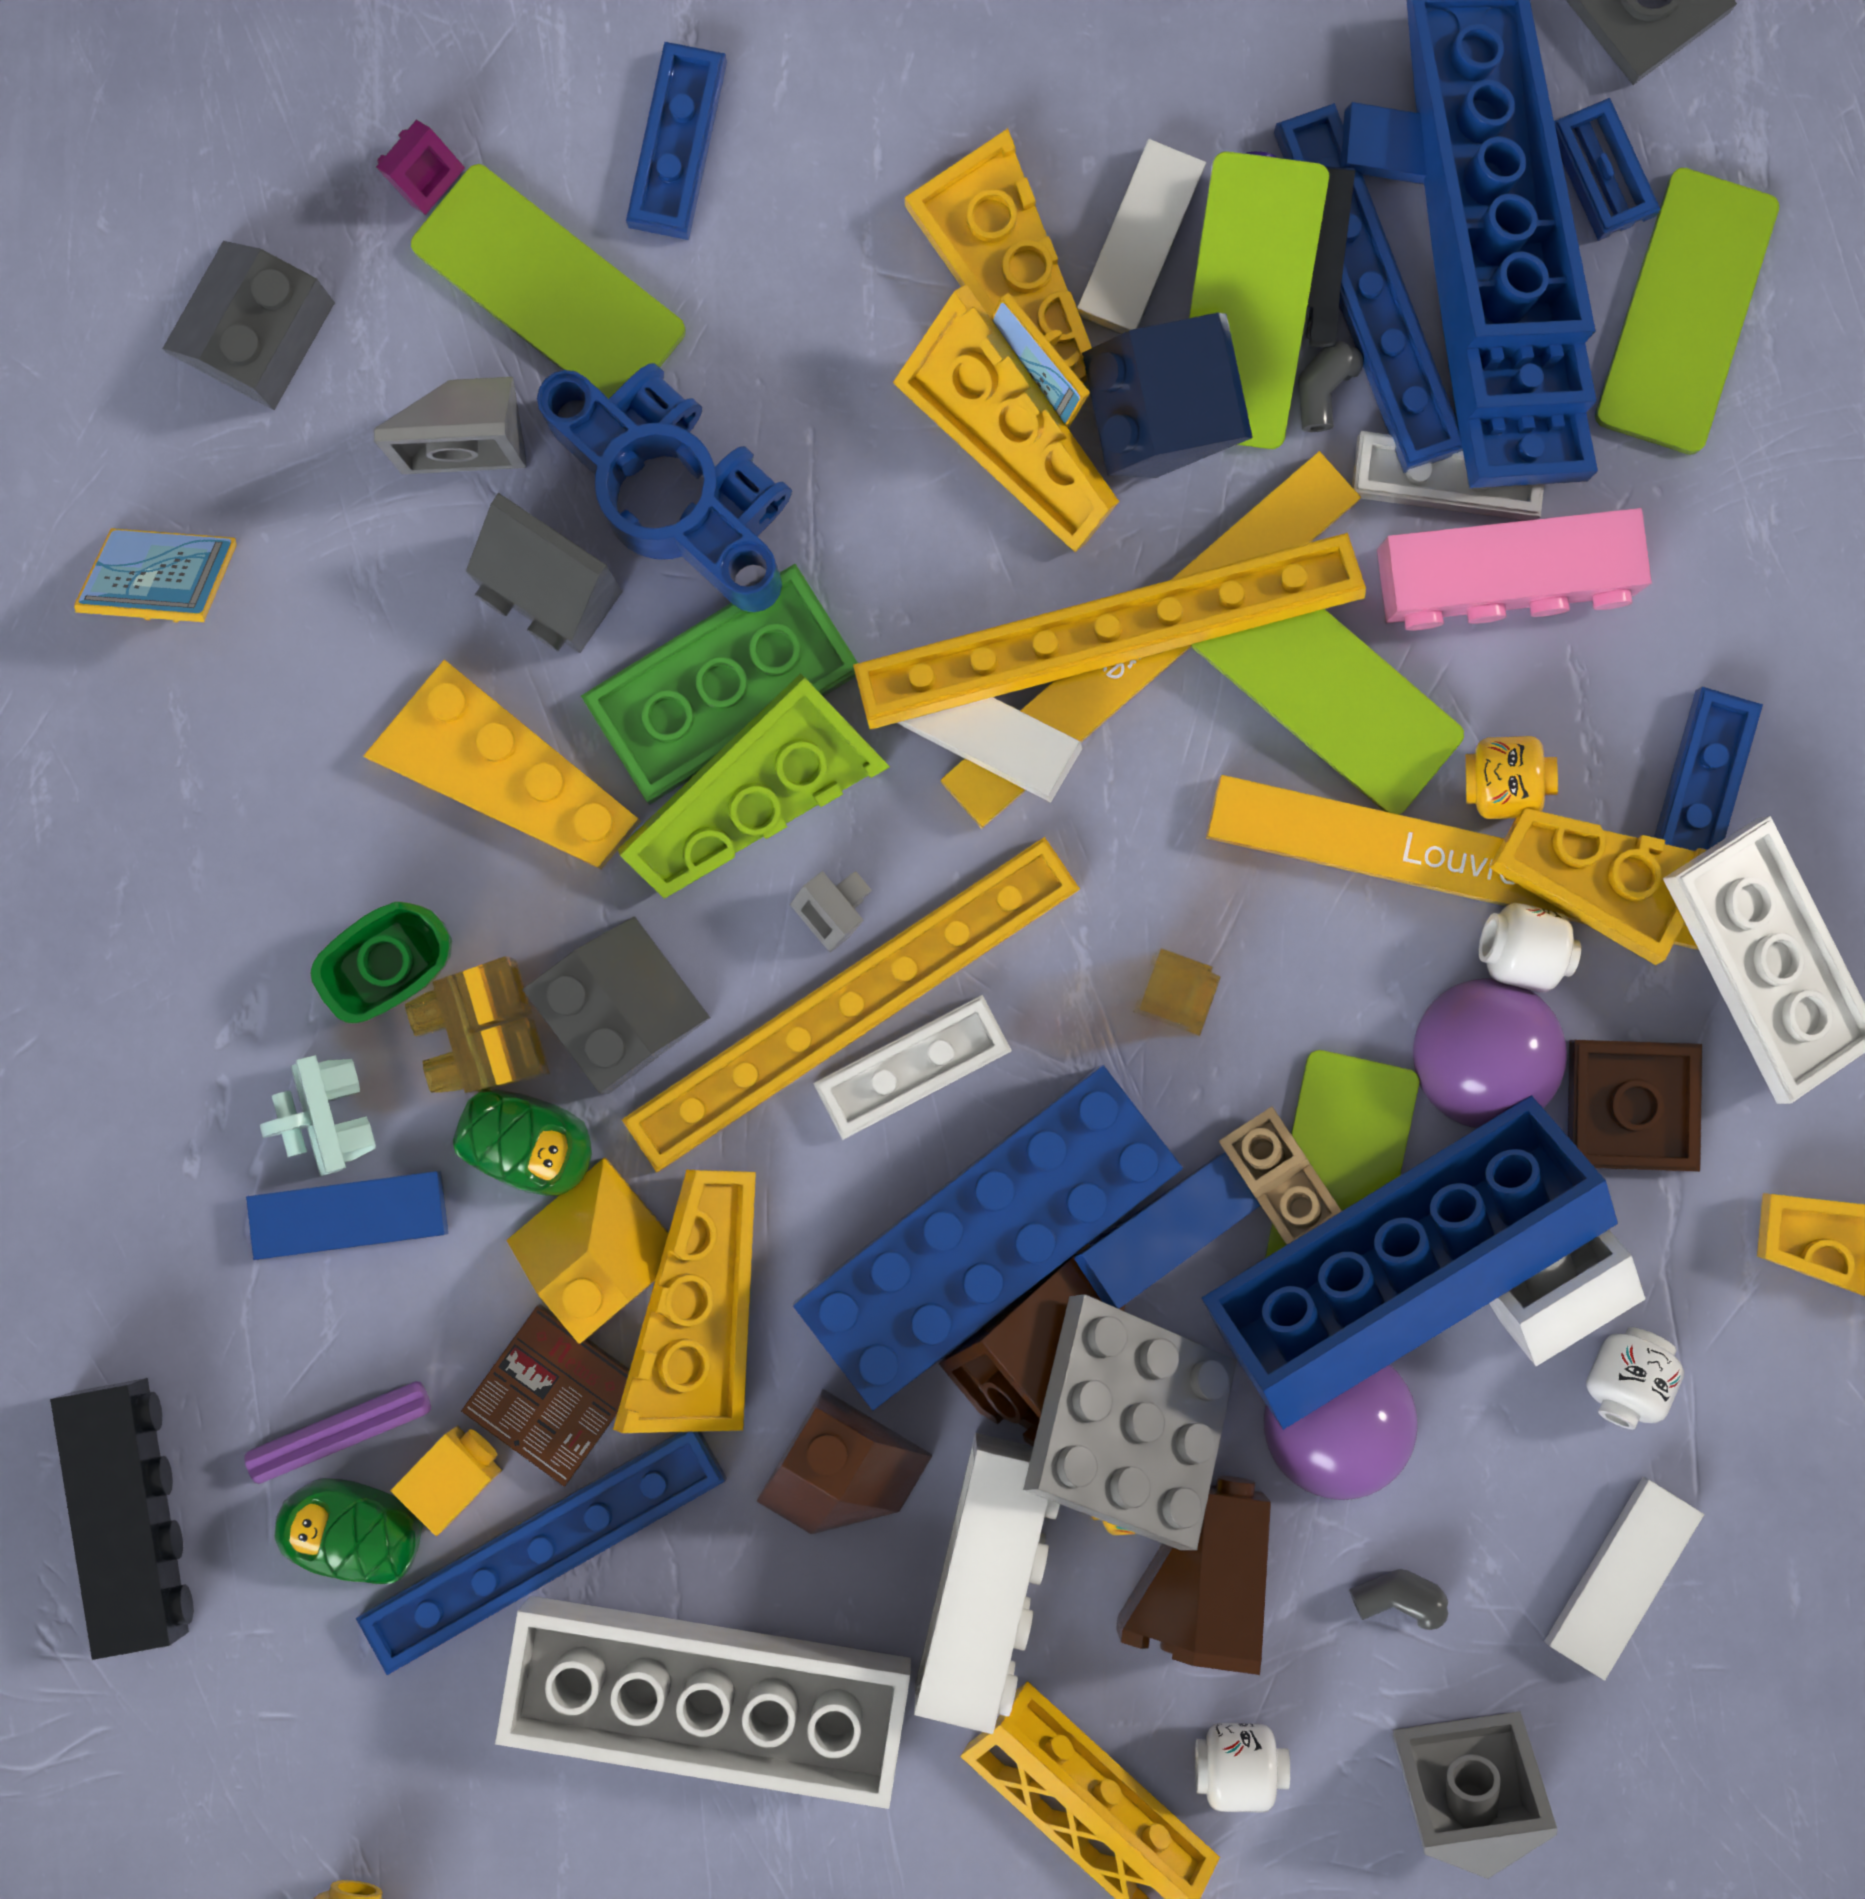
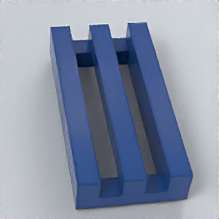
[1554,98,1661,241]

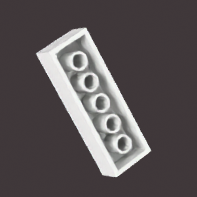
[495,1596,911,1809]

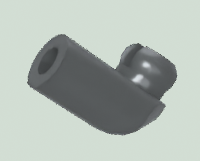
[1299,341,1363,432]
[1349,1569,1449,1630]

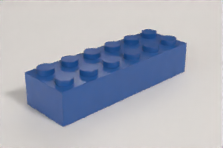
[793,1065,1183,1411]
[1201,1095,1618,1430]

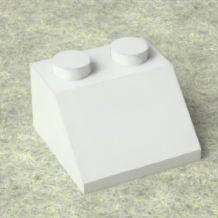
[1489,1230,1645,1366]

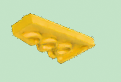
[905,128,1092,383]
[893,284,1120,552]
[363,659,641,870]
[613,1169,756,1433]
[1757,1193,1865,1297]

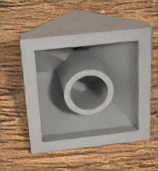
[374,377,526,474]
[1393,1711,1557,1879]

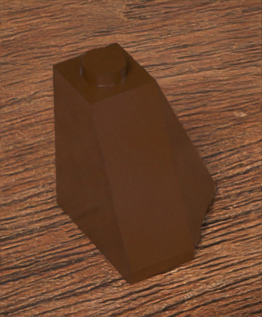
[939,1243,1126,1447]
[757,1389,932,1534]
[1116,1476,1271,1675]

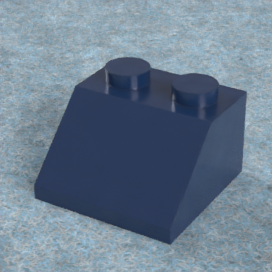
[1082,312,1253,478]

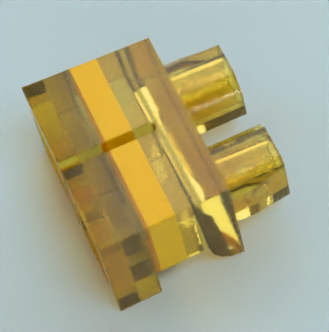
[405,956,550,1094]

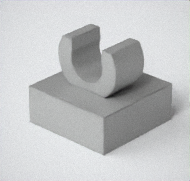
[790,871,872,953]

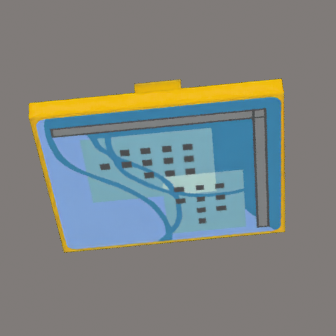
[991,293,1090,429]
[74,528,237,623]

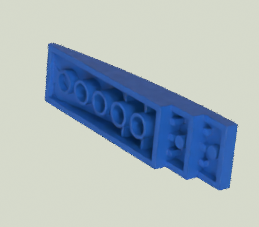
[1406,0,1598,488]

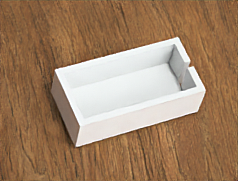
[914,1432,1060,1734]

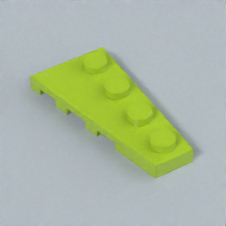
[617,673,890,899]

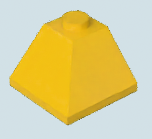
[506,1157,669,1344]

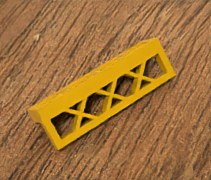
[960,1681,1220,1899]

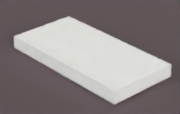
[1663,816,1865,1104]

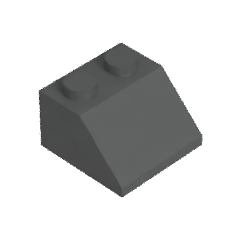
[162,241,335,410]
[466,493,623,653]
[522,916,711,1094]

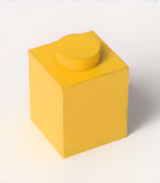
[390,1425,502,1537]

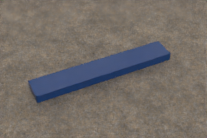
[1274,103,1463,473]
[356,1432,727,1675]

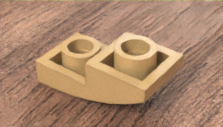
[1219,1107,1342,1245]

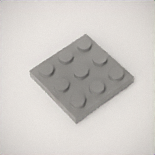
[1023,1294,1237,1550]

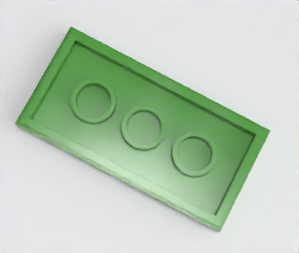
[581,563,858,805]

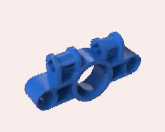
[537,363,792,612]

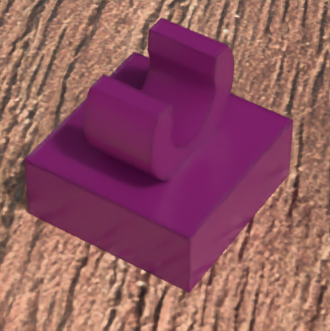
[376,119,465,215]

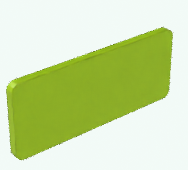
[1189,151,1329,449]
[411,164,686,399]
[1595,168,1780,455]
[1191,609,1464,814]
[1264,1050,1420,1259]

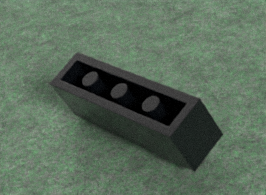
[50,1378,194,1660]

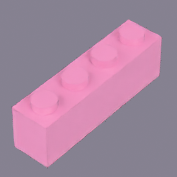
[1377,508,1652,631]

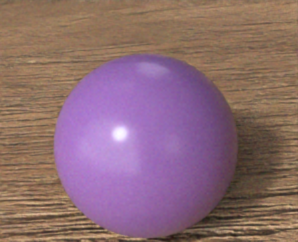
[1413,978,1567,1128]
[1264,1365,1418,1500]

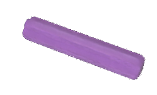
[244,1381,431,1484]

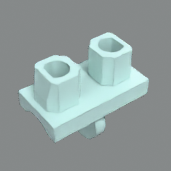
[260,1055,376,1177]

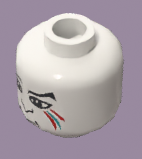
[1479,903,1581,993]
[1586,1327,1684,1430]
[1195,1723,1290,1813]

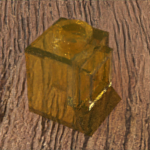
[1133,948,1221,1036]

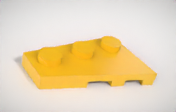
[1489,808,1707,965]

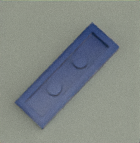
[626,41,727,240]
[1654,687,1763,851]
[1073,1152,1260,1309]
[246,1171,449,1260]

